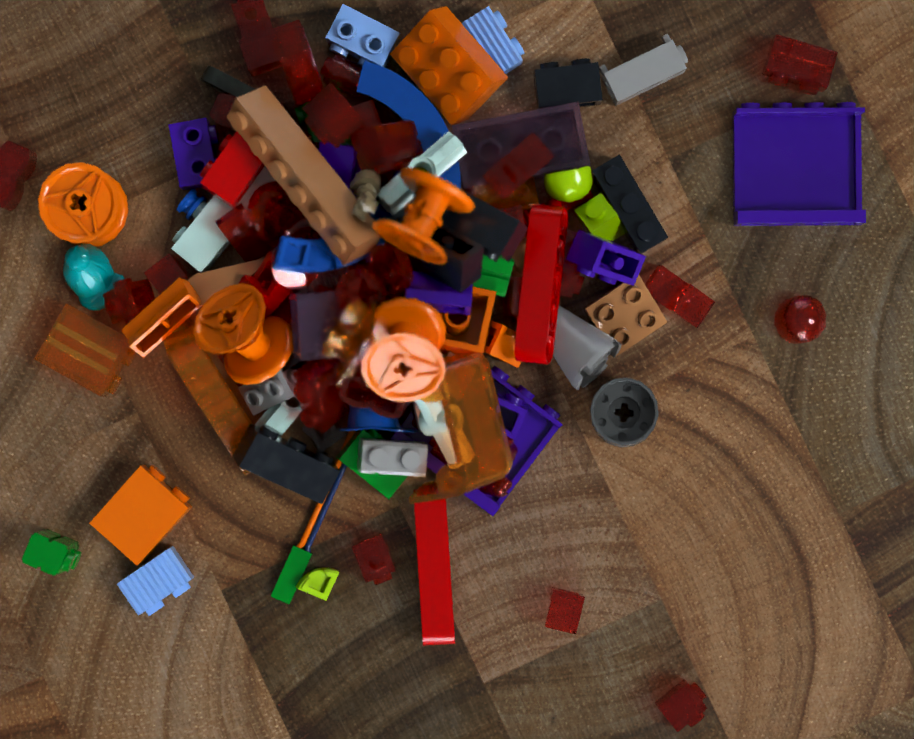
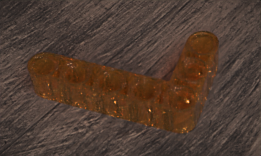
[163,318,252,476]

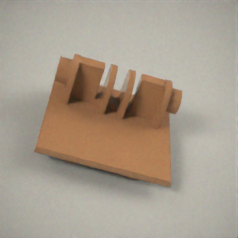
[584,275,668,357]

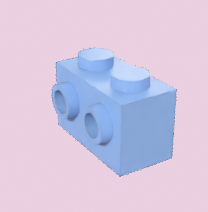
[325,4,401,68]

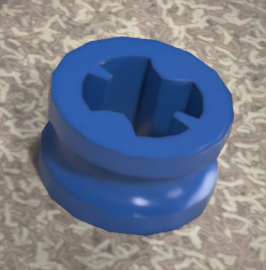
[176,189,207,221]

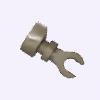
[350,170,381,222]

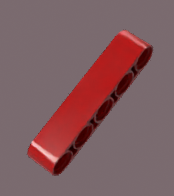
[514,205,568,364]
[413,487,455,646]

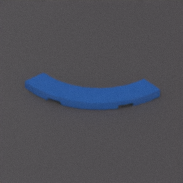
[356,60,461,189]
[272,169,413,273]

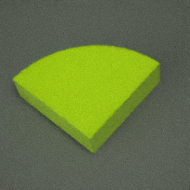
[296,567,339,601]

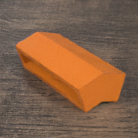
[121,277,202,358]

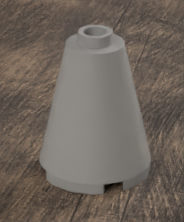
[553,306,621,390]

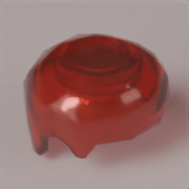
[775,295,827,344]

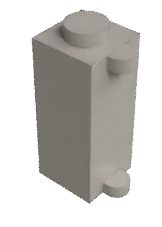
[599,34,688,106]

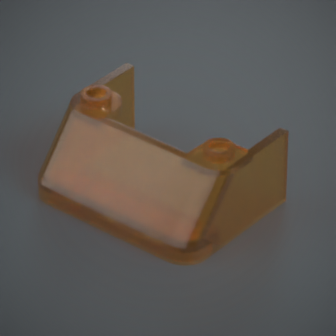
[409,352,513,504]

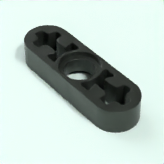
[200,65,289,112]

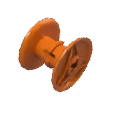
[38,162,129,247]
[372,167,475,265]
[193,283,295,385]
[361,298,446,402]

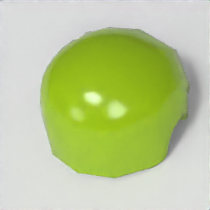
[544,166,593,202]

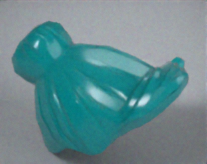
[63,243,125,311]

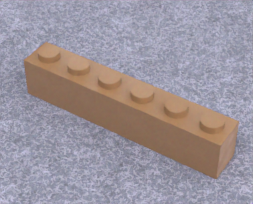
[227,85,381,265]

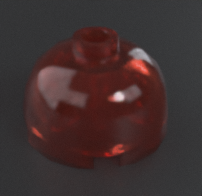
[247,181,310,247]

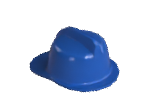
[339,395,418,432]

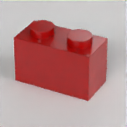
[200,131,265,209]

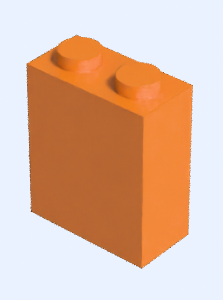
[89,465,192,566]

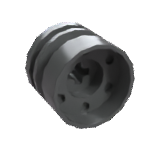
[590,378,659,447]

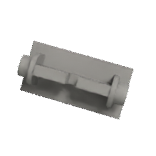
[238,368,301,415]

